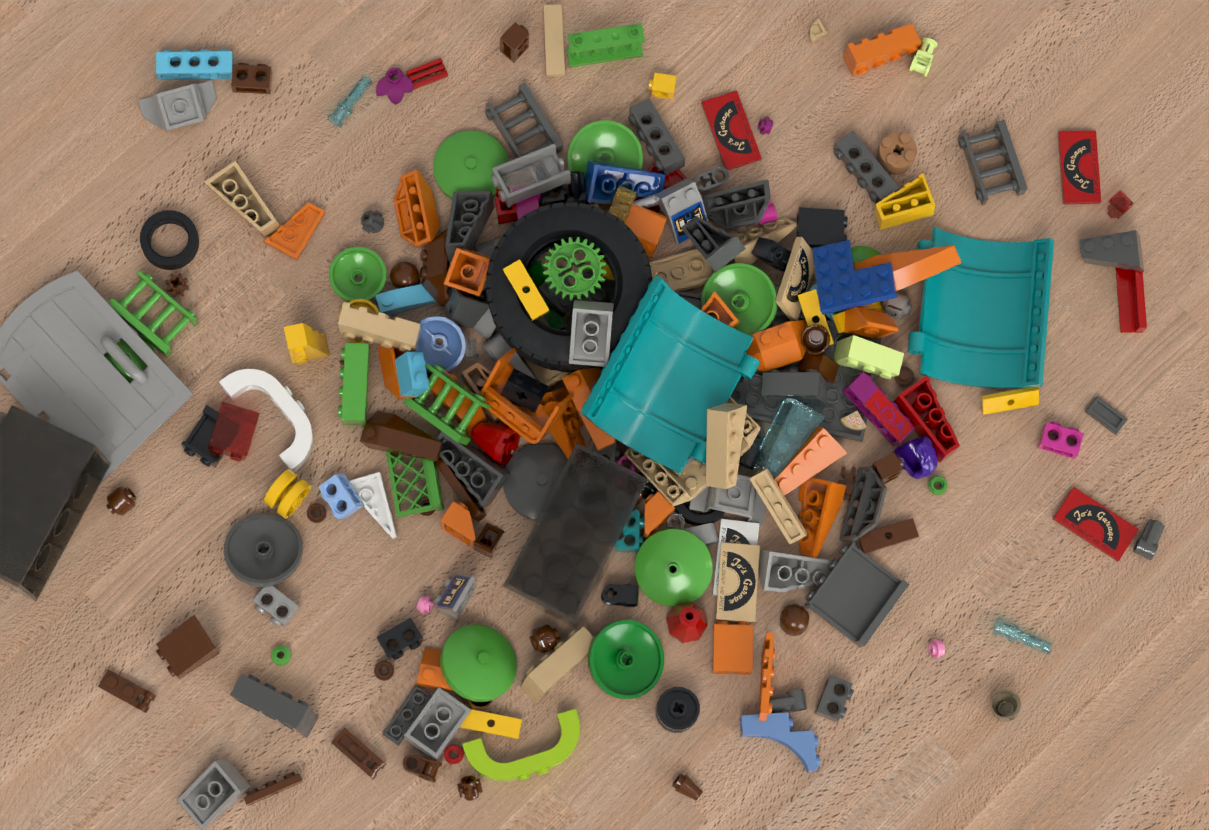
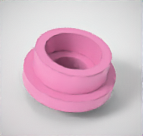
[417,595,434,615]
[928,639,945,659]

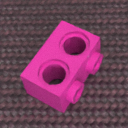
[1038,421,1084,459]

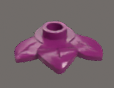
[376,68,413,105]

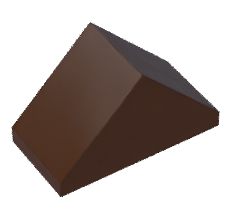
[798,353,840,383]
[474,523,504,558]

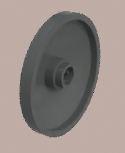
[503,444,580,521]
[224,513,303,587]

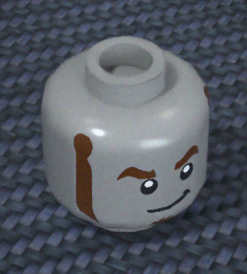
[882,292,912,319]

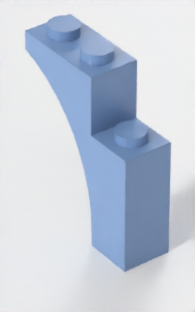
[740,712,820,773]

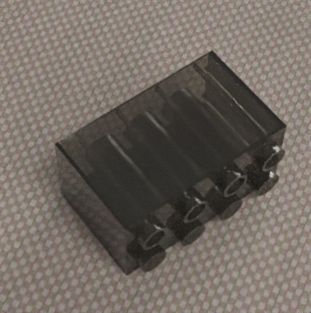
[0,405,111,601]
[503,443,649,629]

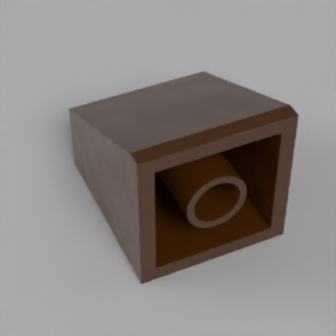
[156,615,219,679]

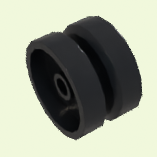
[655,687,700,733]

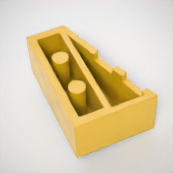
[874,173,936,230]

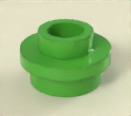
[928,476,948,495]
[271,646,291,666]

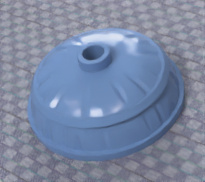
[411,316,466,373]

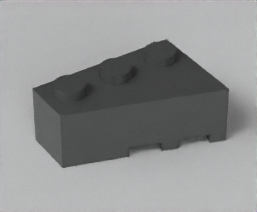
[681,216,746,272]
[1080,230,1144,272]

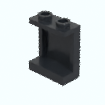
[796,207,848,247]
[181,405,241,468]

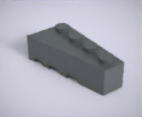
[445,191,494,262]
[437,431,511,507]
[230,674,319,738]

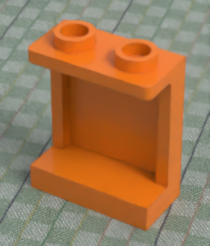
[712,621,753,675]

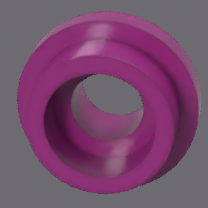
[758,116,773,135]

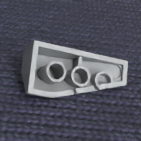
[758,550,832,593]

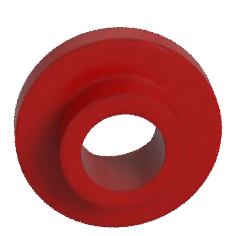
[444,744,464,764]

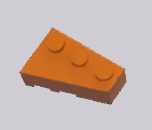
[431,370,488,437]

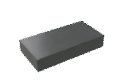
[1085,396,1128,435]

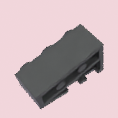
[761,370,827,404]

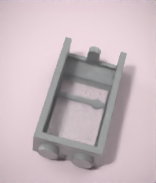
[490,144,571,208]

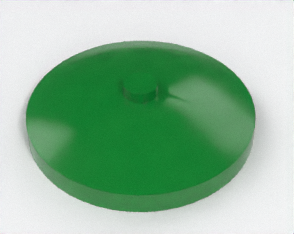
[588,620,664,699]

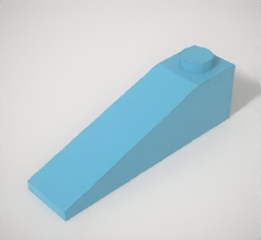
[375,284,452,316]

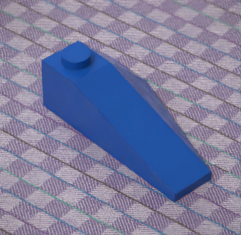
[584,160,666,204]

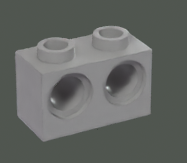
[253,586,299,627]

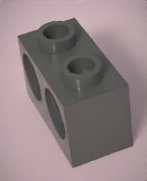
[815,675,854,722]

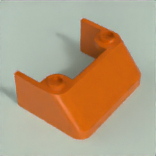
[479,348,574,444]

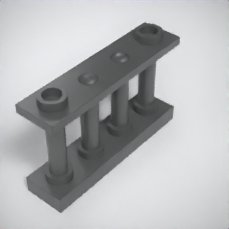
[485,83,563,172]
[958,120,1028,205]

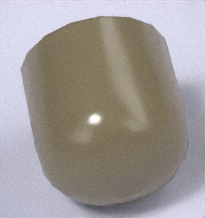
[991,690,1021,722]

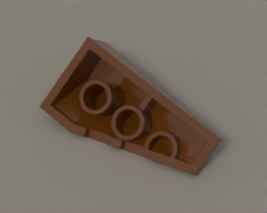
[360,411,443,462]

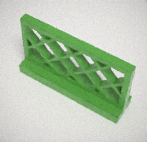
[386,432,445,518]

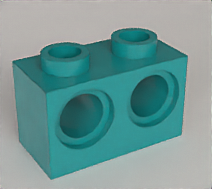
[615,510,643,553]

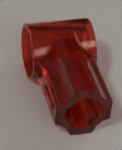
[1107,190,1134,219]

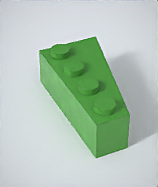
[338,343,369,426]

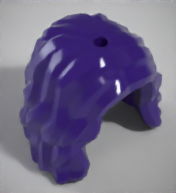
[892,436,938,479]

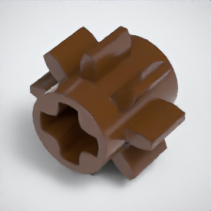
[165,273,189,298]
[457,776,483,801]

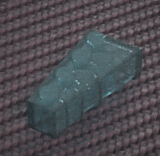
[754,397,825,477]

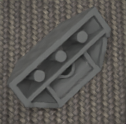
[702,180,771,230]
[839,467,887,541]

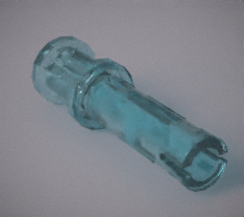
[327,76,372,128]
[992,618,1053,655]

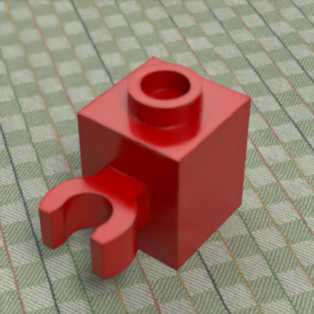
[495,187,517,224]

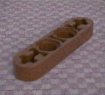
[435,457,487,522]

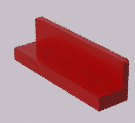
[1115,267,1147,333]

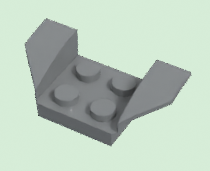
[139,80,217,131]
[689,475,766,526]

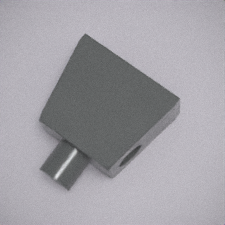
[445,288,489,328]

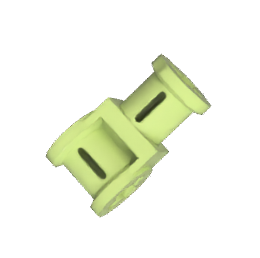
[909,38,938,77]

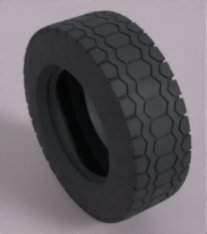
[486,202,653,372]

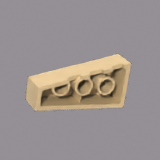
[204,161,280,237]
[338,302,421,352]
[706,403,747,489]
[521,626,594,704]

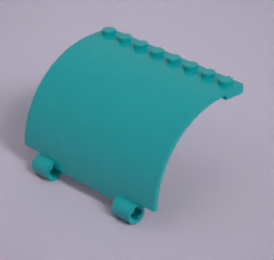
[907,227,1054,389]
[580,275,760,474]

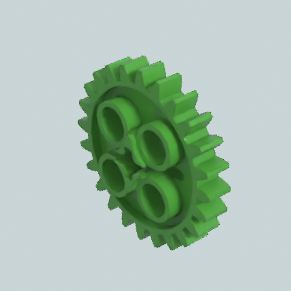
[543,237,607,301]

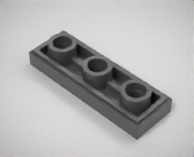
[382,685,432,746]

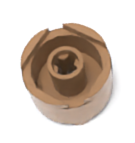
[877,132,917,175]

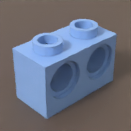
[318,473,364,520]

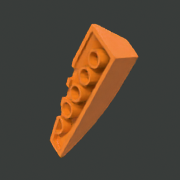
[854,245,962,291]

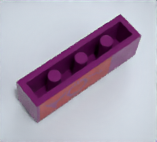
[841,372,915,446]

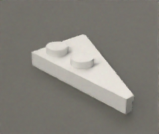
[349,472,398,539]

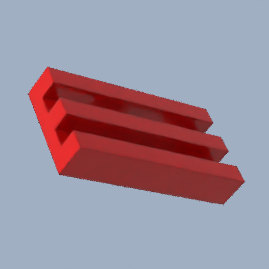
[406,58,448,90]

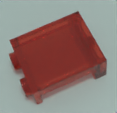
[207,402,260,461]

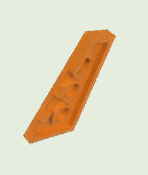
[758,632,775,721]

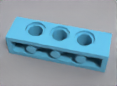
[156,49,234,80]

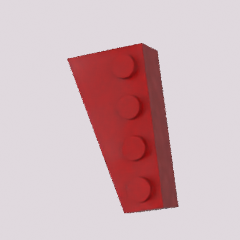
[893,375,960,463]

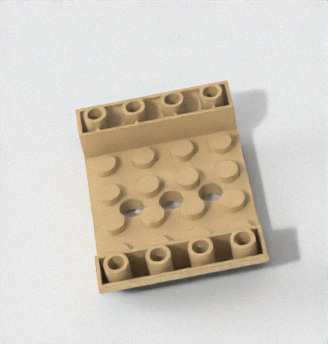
[624,396,760,506]

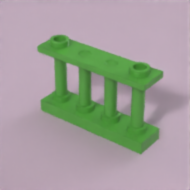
[566,23,645,68]
[108,271,198,357]
[403,363,491,445]

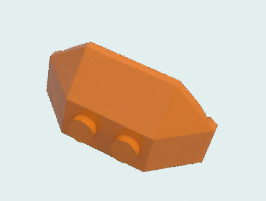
[394,169,440,247]
[746,320,808,373]
[378,344,416,399]

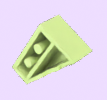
[833,335,904,379]

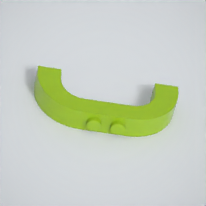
[462,709,580,782]

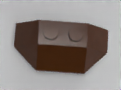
[420,228,450,306]

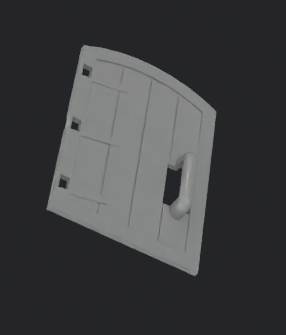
[0,271,194,486]

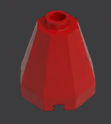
[471,422,520,466]
[666,602,708,644]

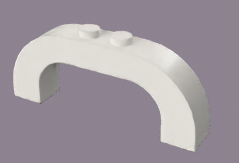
[219,369,313,472]

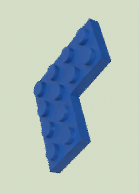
[812,240,897,315]

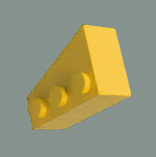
[284,323,330,365]

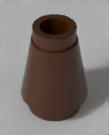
[672,773,703,801]

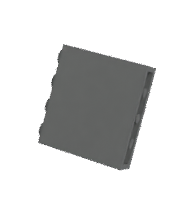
[805,542,909,648]

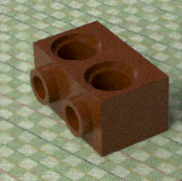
[500,22,529,63]
[231,63,272,94]
[871,453,904,484]

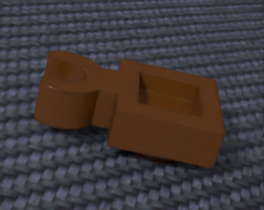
[839,467,856,500]

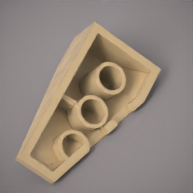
[726,217,797,265]

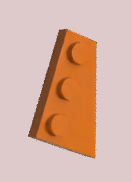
[264,202,325,261]

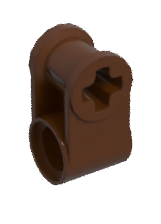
[402,754,442,783]

